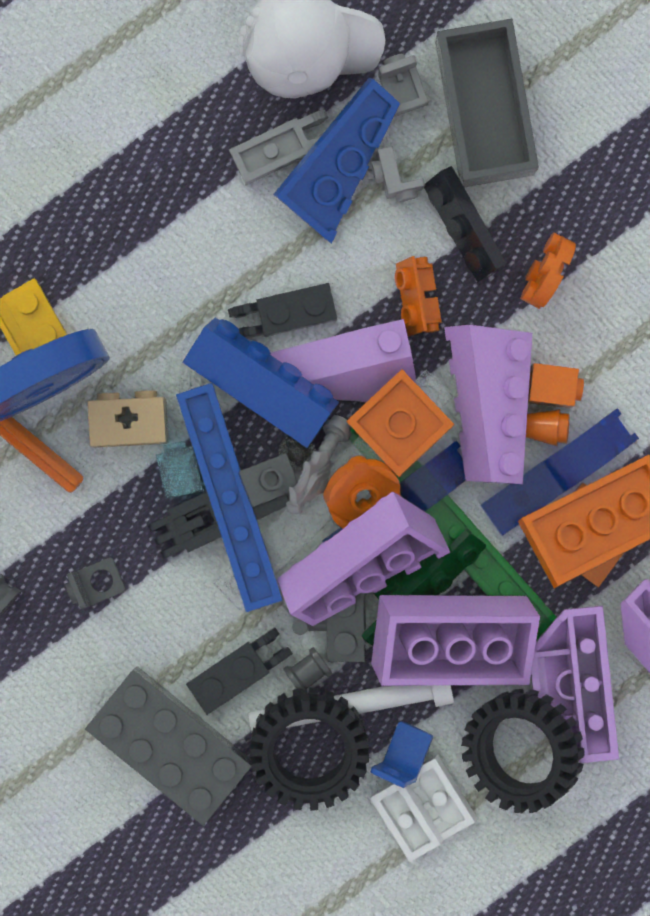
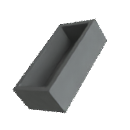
[435,18,539,188]
[85,666,251,826]

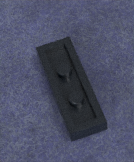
[424,166,507,283]

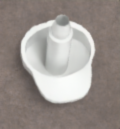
[237,0,385,98]

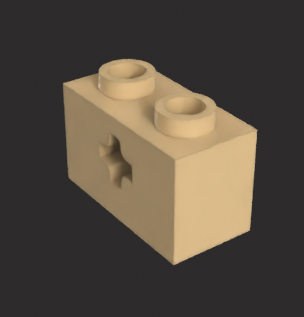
[88,391,169,448]

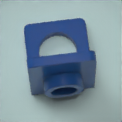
[370,721,433,788]

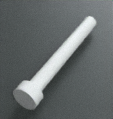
[249,685,454,731]

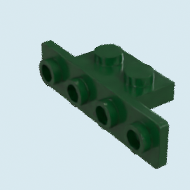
[362,529,486,646]

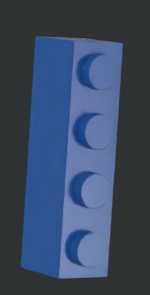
[182,317,339,448]

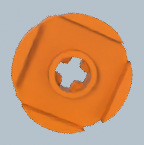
[520,232,576,309]
[323,456,401,529]

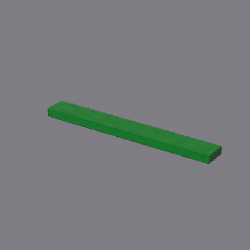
[348,428,557,641]

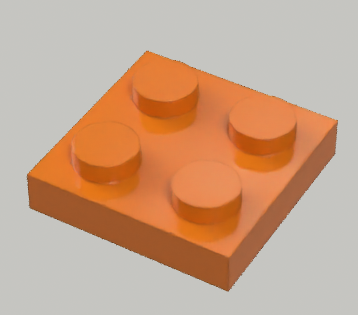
[346,369,455,477]

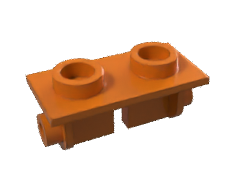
[395,256,442,337]

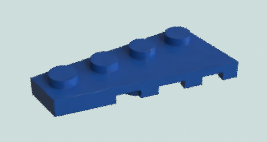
[273,78,400,244]

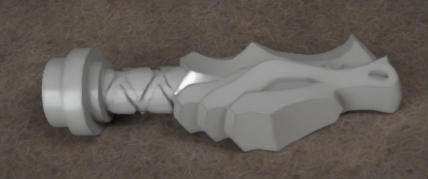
[286,415,352,514]

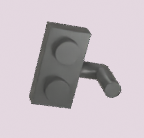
[292,593,366,662]

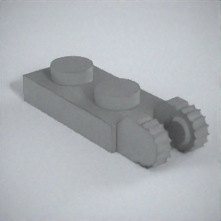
[229,109,328,185]

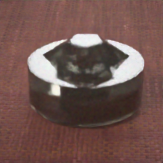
[278,436,316,472]

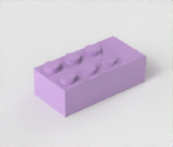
[371,595,540,686]

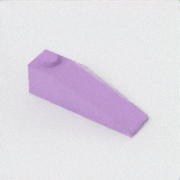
[270,319,417,402]

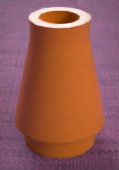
[526,409,570,447]

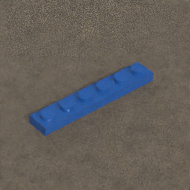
[176,383,283,612]

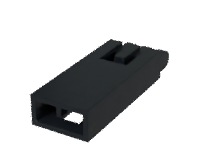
[147,492,289,559]

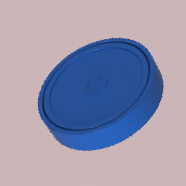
[0,329,110,421]

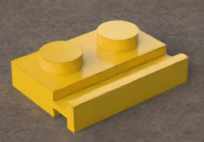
[0,278,68,356]

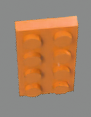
[518,455,650,589]

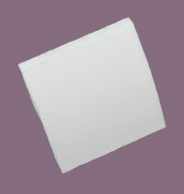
[370,754,477,862]

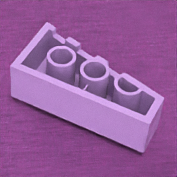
[444,325,533,484]
[277,492,450,626]

